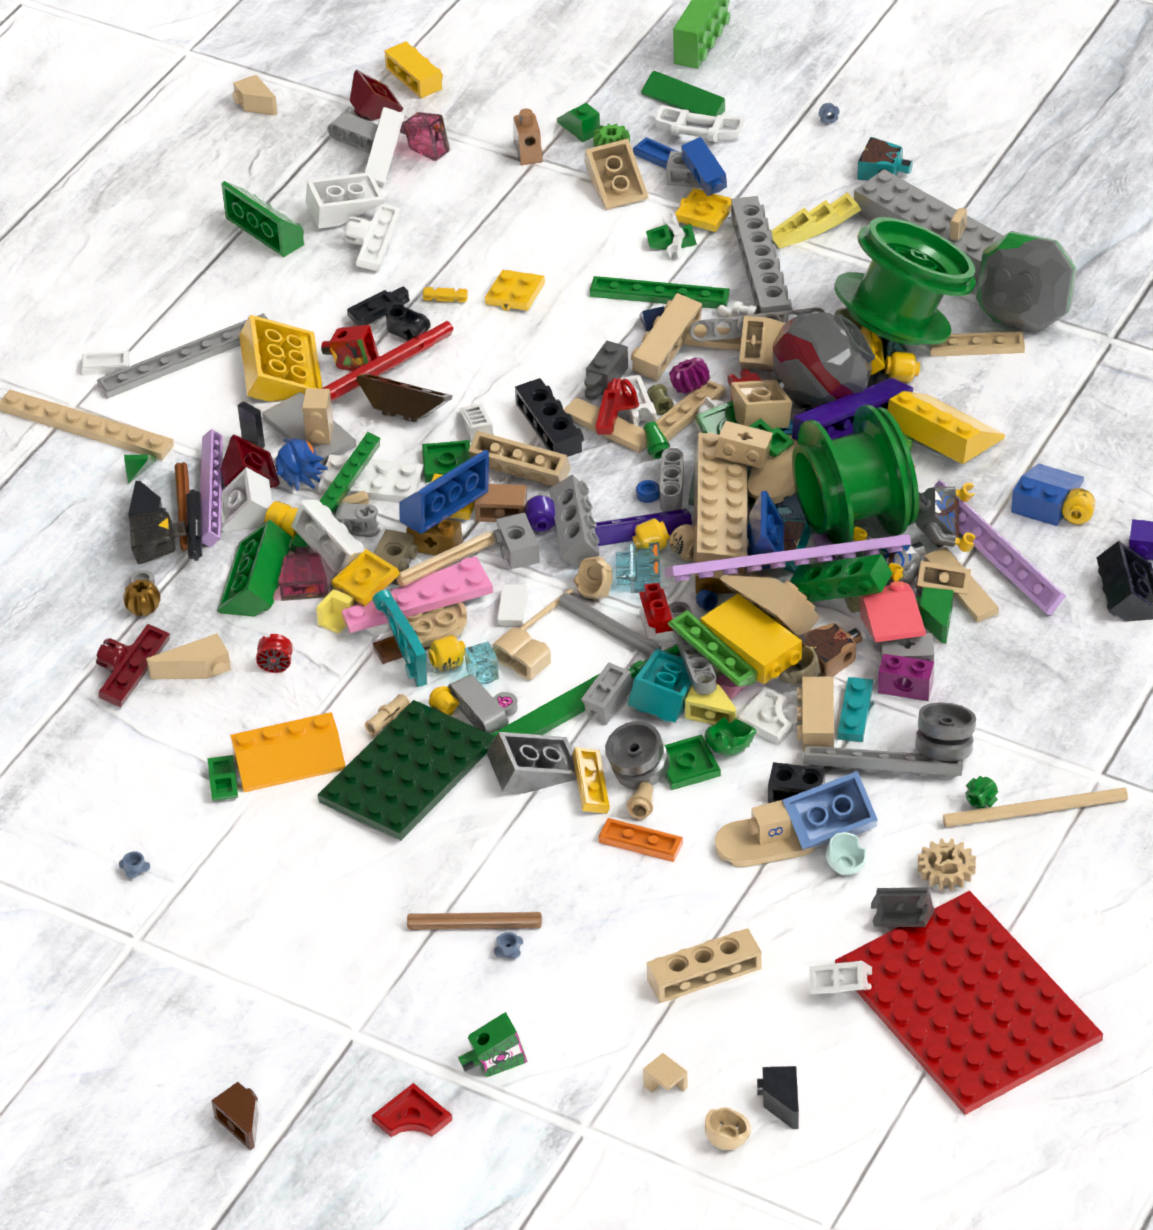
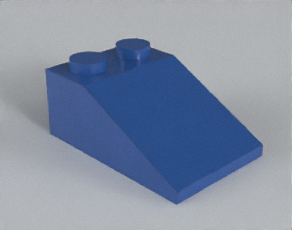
[1011,463,1084,526]
[747,491,785,569]

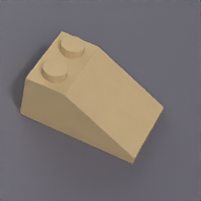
[584,139,649,210]

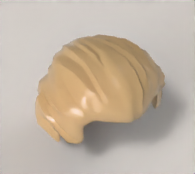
[574,556,613,599]

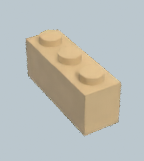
[797,676,834,751]

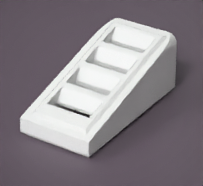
[459,403,494,442]

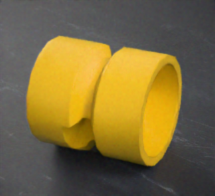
[264,501,298,540]

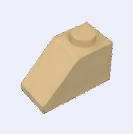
[232,74,277,115]
[915,561,971,595]

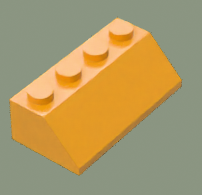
[230,712,346,793]

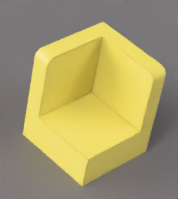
[316,589,355,633]

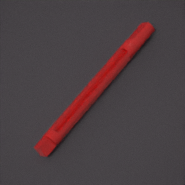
[321,321,454,402]

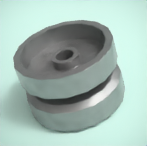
[915,702,976,762]
[605,721,670,789]

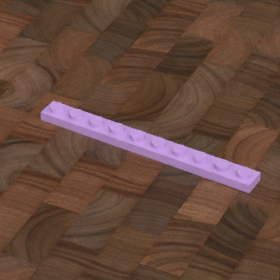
[665,534,911,582]

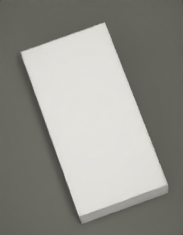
[81,351,130,375]
[497,584,528,627]

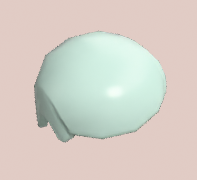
[826,832,866,875]

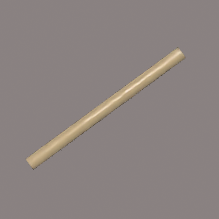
[942,787,1128,827]

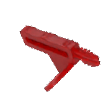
[595,378,640,435]

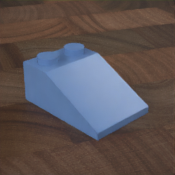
[783,771,878,850]

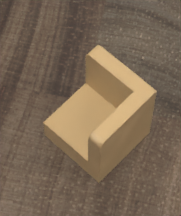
[643,1053,688,1092]

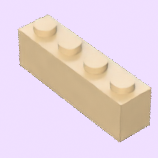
[631,293,702,381]

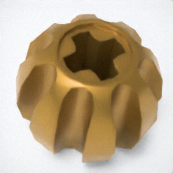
[123,579,161,616]

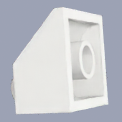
[221,467,272,532]

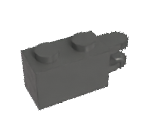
[584,340,628,400]

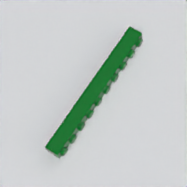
[290,431,381,557]

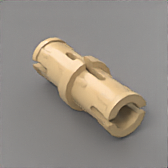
[364,694,410,736]

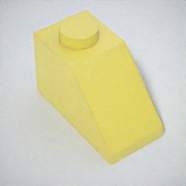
[685,682,736,725]

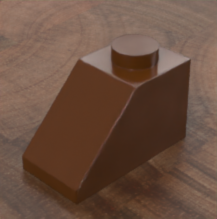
[211,1082,259,1151]

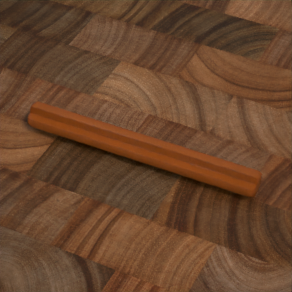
[174,462,190,551]

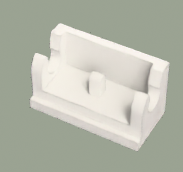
[809,961,872,995]

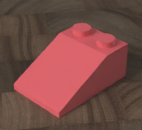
[859,581,926,642]

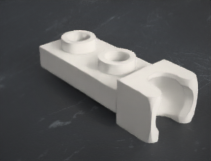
[621,374,657,426]

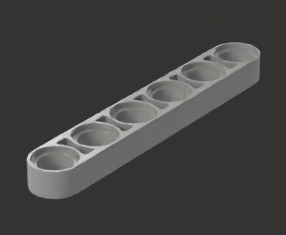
[689,308,826,342]
[669,601,716,694]

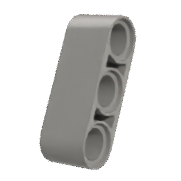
[327,112,378,153]
[659,448,684,512]
[447,674,509,734]

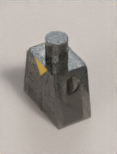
[130,511,187,565]

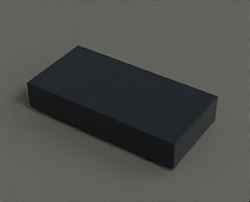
[237,401,265,448]

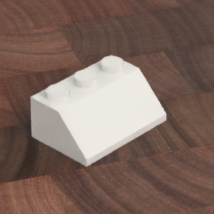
[291,499,365,574]

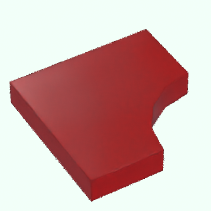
[371,1083,453,1137]

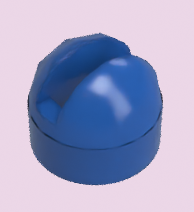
[696,590,718,611]

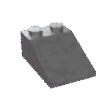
[486,732,577,793]

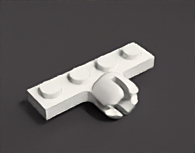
[344,203,401,272]

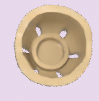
[705,1107,751,1150]

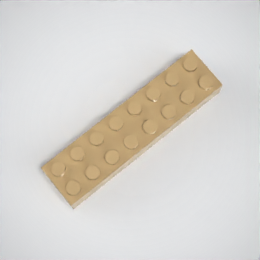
[693,433,747,578]

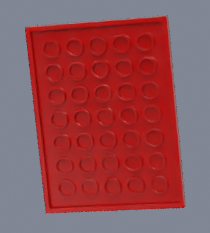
[835,890,1103,1115]

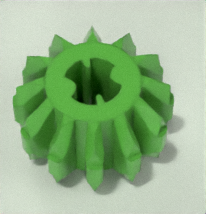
[593,123,630,147]

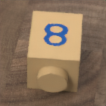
[748,800,791,845]

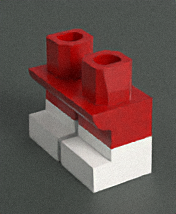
[639,583,674,645]

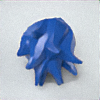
[275,438,328,491]

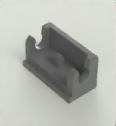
[871,887,934,927]

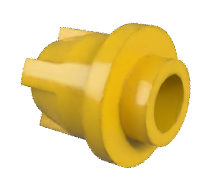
[429,686,460,716]

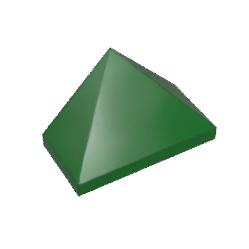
[124,455,156,484]

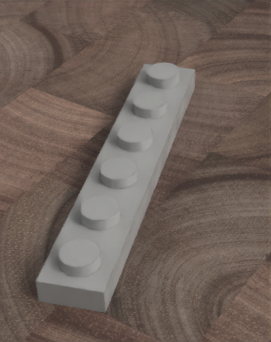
[803,745,964,778]

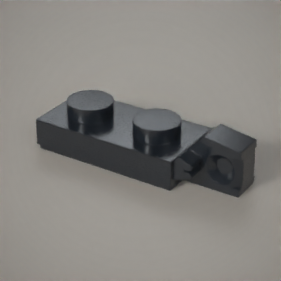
[347,286,410,326]

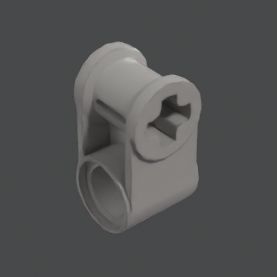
[334,502,380,537]

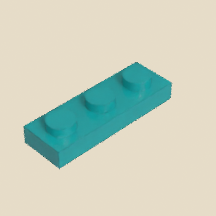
[837,677,874,742]

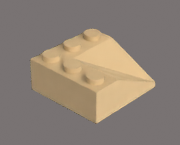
[720,572,820,637]

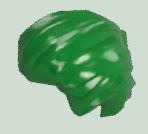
[704,717,757,756]

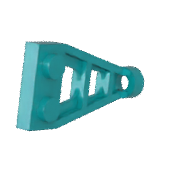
[372,590,427,687]

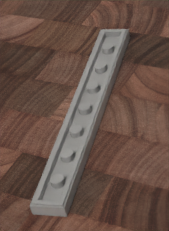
[96,313,269,399]

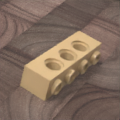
[468,431,571,487]
[646,928,762,1003]

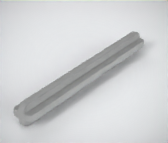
[559,593,661,657]

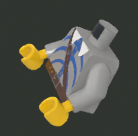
[853,527,926,586]

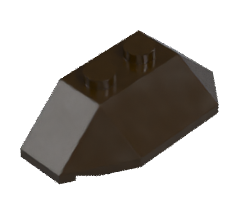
[356,373,453,422]

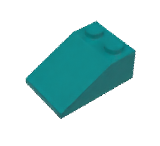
[627,648,701,723]

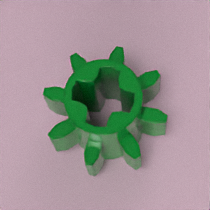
[965,776,998,809]

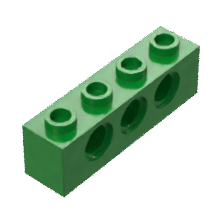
[789,554,893,602]

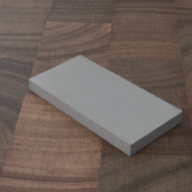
[262,392,357,465]

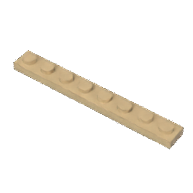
[0,389,174,461]

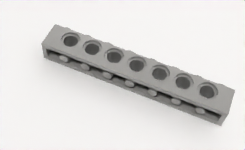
[731,196,792,322]

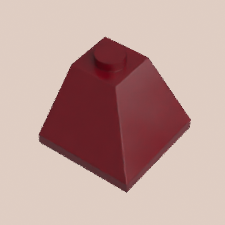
[349,69,404,121]
[220,434,280,488]

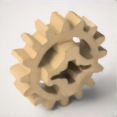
[917,838,976,891]

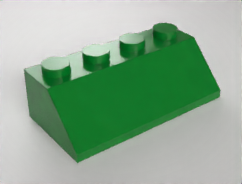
[221,181,304,257]
[217,520,292,617]

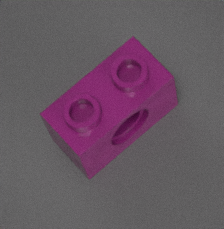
[878,654,934,701]

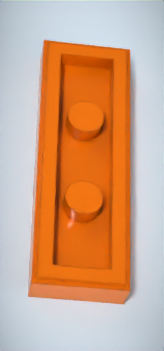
[598,818,683,862]

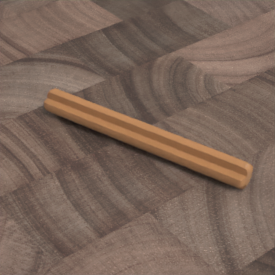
[407,912,542,930]

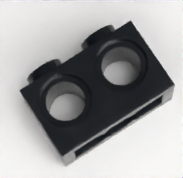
[768,762,826,803]

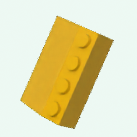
[239,315,323,402]
[887,391,1005,464]

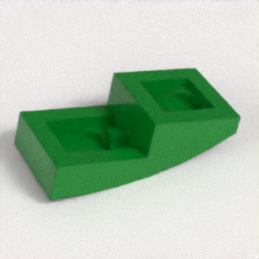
[646,224,697,250]
[749,418,794,457]
[207,755,239,801]

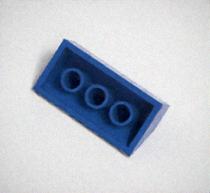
[399,450,489,534]

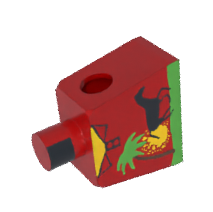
[321,325,379,371]

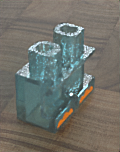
[616,542,661,593]

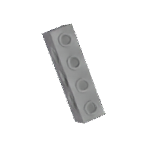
[549,474,600,569]

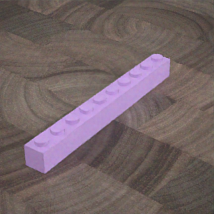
[200,429,223,547]

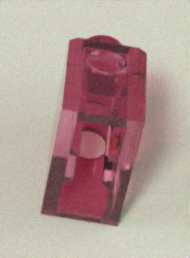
[400,112,450,161]
[279,547,328,601]

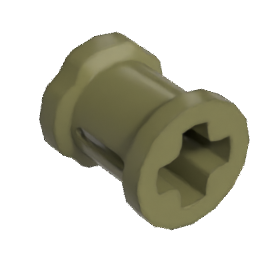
[647,384,674,415]

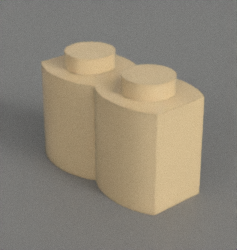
[492,627,551,680]

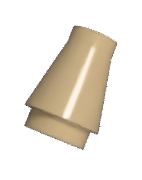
[627,782,654,819]

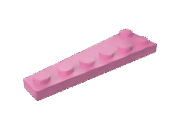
[342,556,493,633]

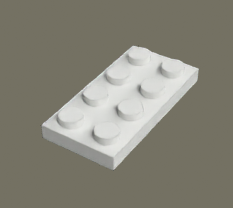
[318,455,424,503]

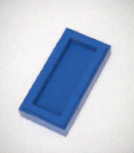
[633,137,679,169]

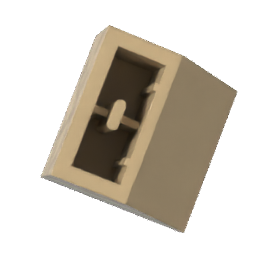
[739,316,786,371]

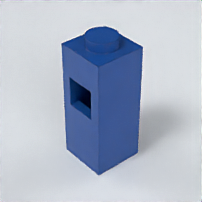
[681,137,727,197]

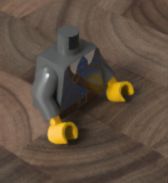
[915,483,975,552]

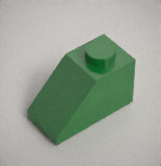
[557,103,600,142]
[916,587,954,644]

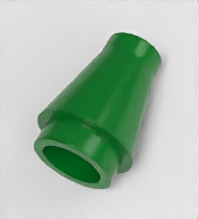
[643,421,670,459]

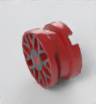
[256,634,293,673]

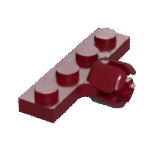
[96,624,170,708]

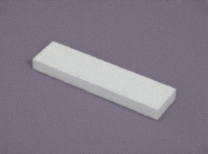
[364,107,404,187]

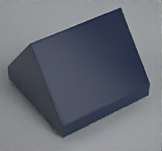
[639,306,665,331]

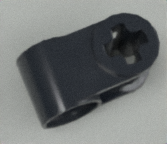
[386,304,431,341]

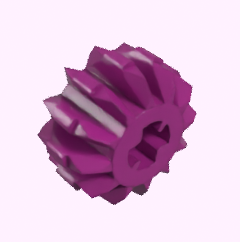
[669,357,711,394]

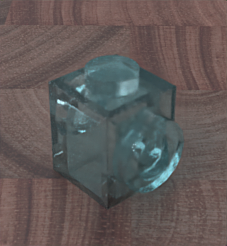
[464,641,499,684]

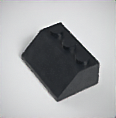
[1096,541,1153,622]

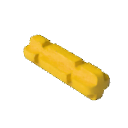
[423,287,468,302]

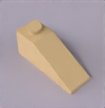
[146,633,231,679]

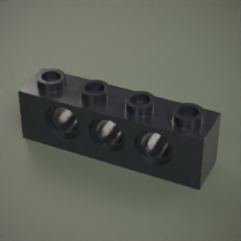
[514,378,584,457]

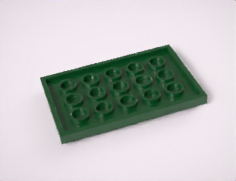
[317,700,496,841]

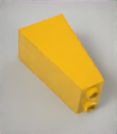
[700,593,802,684]

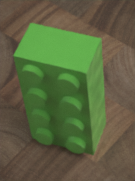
[673,0,730,69]

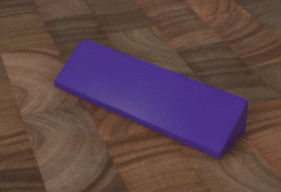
[595,509,692,546]

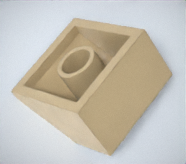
[730,380,792,430]

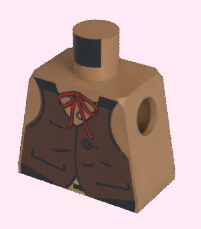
[513,108,543,166]
[798,623,862,677]

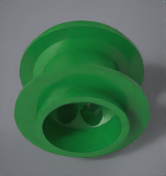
[834,217,976,345]
[792,405,919,544]

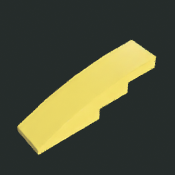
[771,192,861,249]

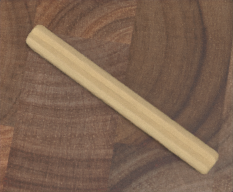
[396,532,496,586]

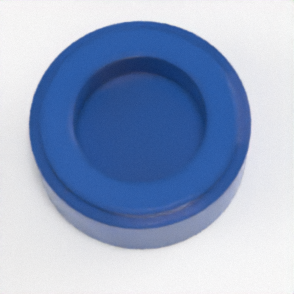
[636,480,660,503]

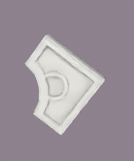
[736,687,793,745]

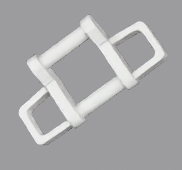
[655,105,745,142]

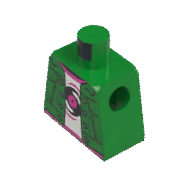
[458,1012,528,1077]

